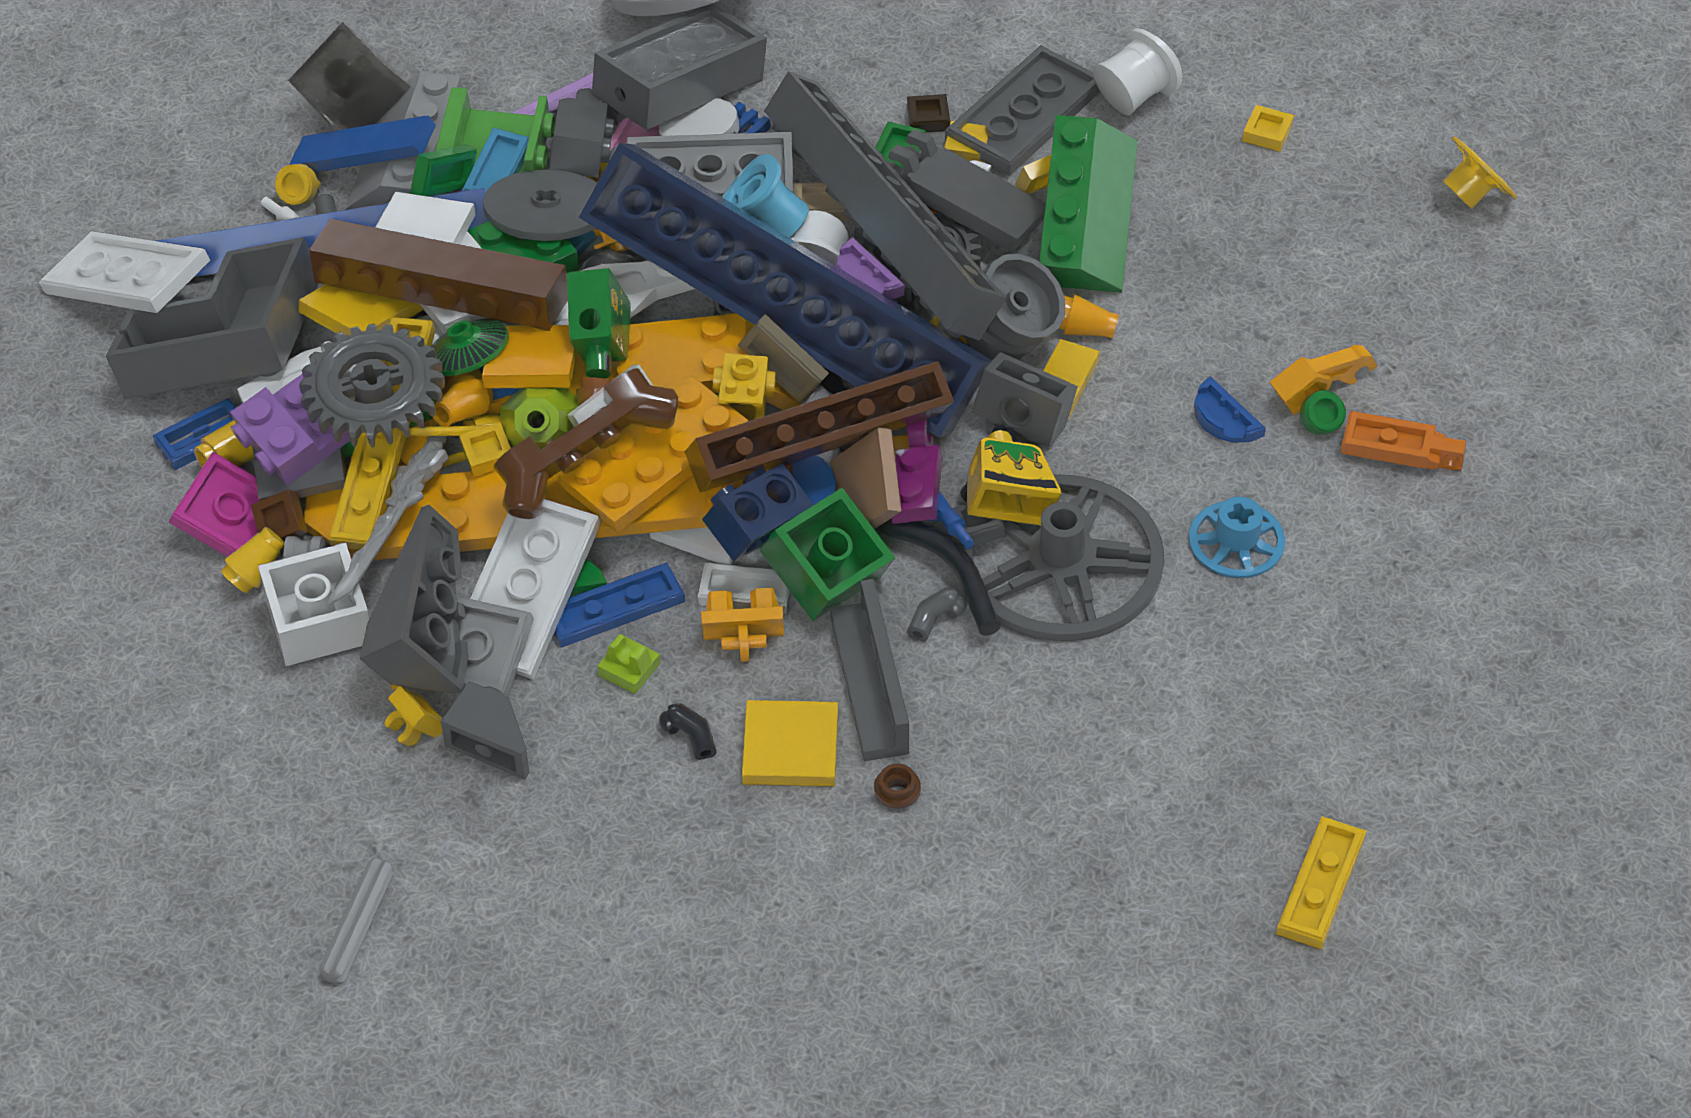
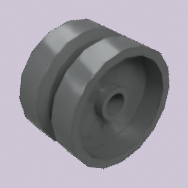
[963,253,1065,360]

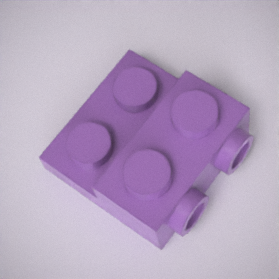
[230,374,350,486]

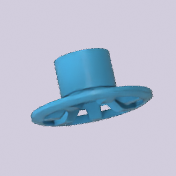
[1189,497,1285,578]

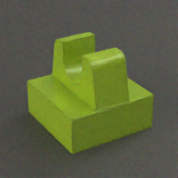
[597,634,661,694]

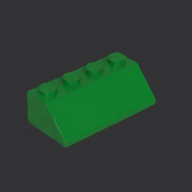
[1039,115,1138,293]

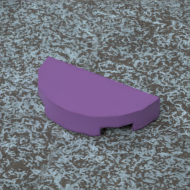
[836,237,904,300]

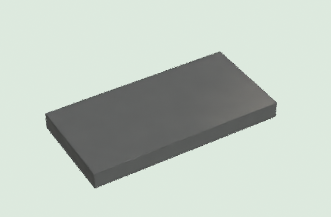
[945,45,1100,176]

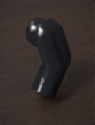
[659,703,717,760]

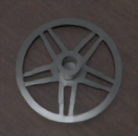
[964,474,1164,641]

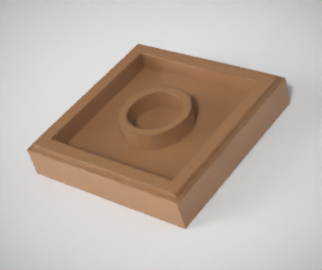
[830,428,901,529]

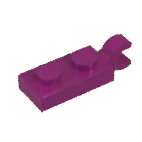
[891,419,943,524]

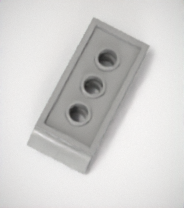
[609,132,793,197]

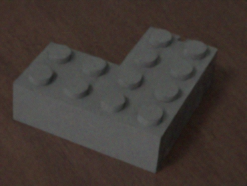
[106,237,319,399]

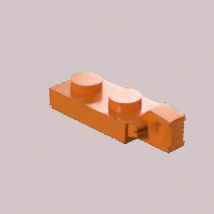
[1341,411,1466,471]

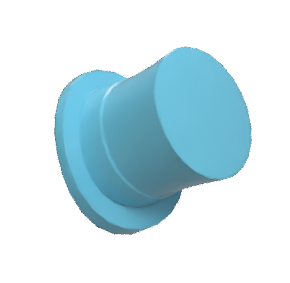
[722,154,809,238]

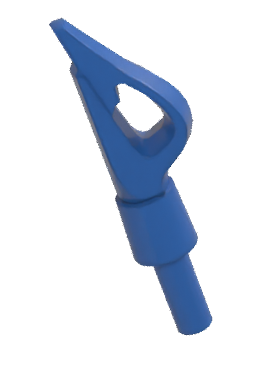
[929,491,974,549]

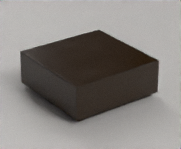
[907,94,950,132]

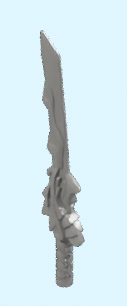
[326,422,456,607]

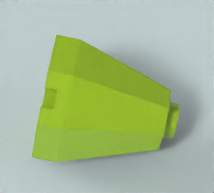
[500,388,578,450]

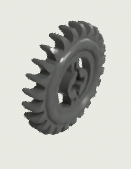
[299,324,445,448]

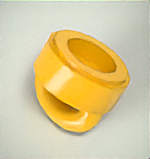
[275,164,321,205]

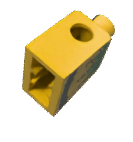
[967,430,1062,525]

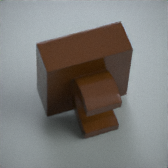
[251,489,308,542]

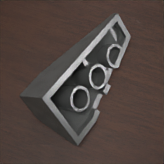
[360,504,469,694]

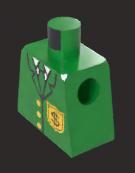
[567,268,631,379]

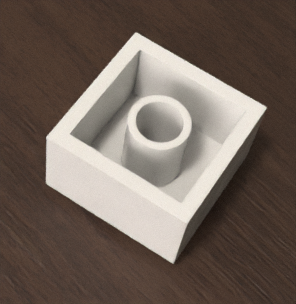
[258,543,369,666]

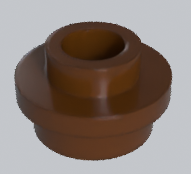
[874,764,921,809]

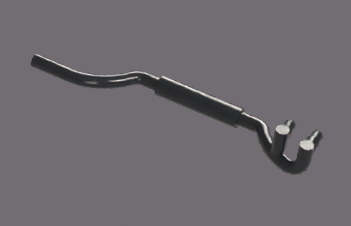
[820,367,1001,636]

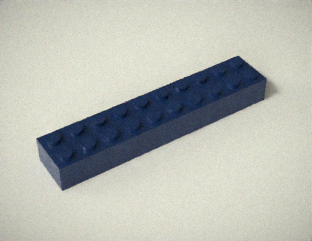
[578,143,993,437]

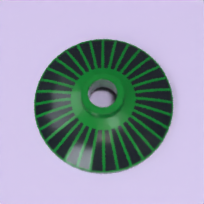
[431,319,509,376]

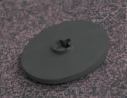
[483,169,597,241]

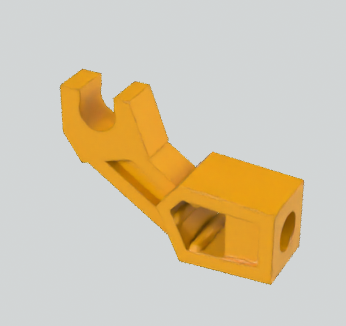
[1269,345,1378,415]

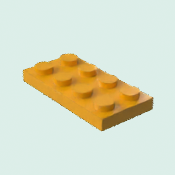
[558,375,748,533]

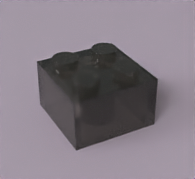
[288,22,411,130]

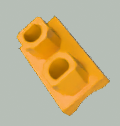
[701,587,784,662]

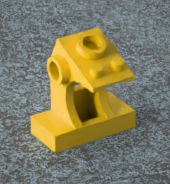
[713,353,776,421]

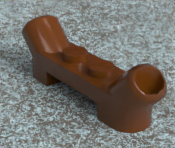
[493,368,679,519]

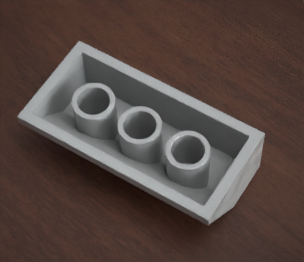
[345,71,462,210]

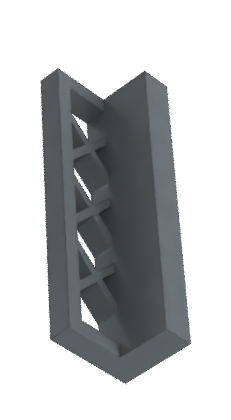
[830,579,909,761]

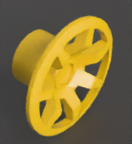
[1443,136,1517,209]

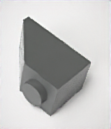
[441,681,530,780]

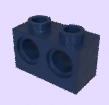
[702,463,814,562]

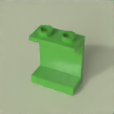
[435,87,556,172]

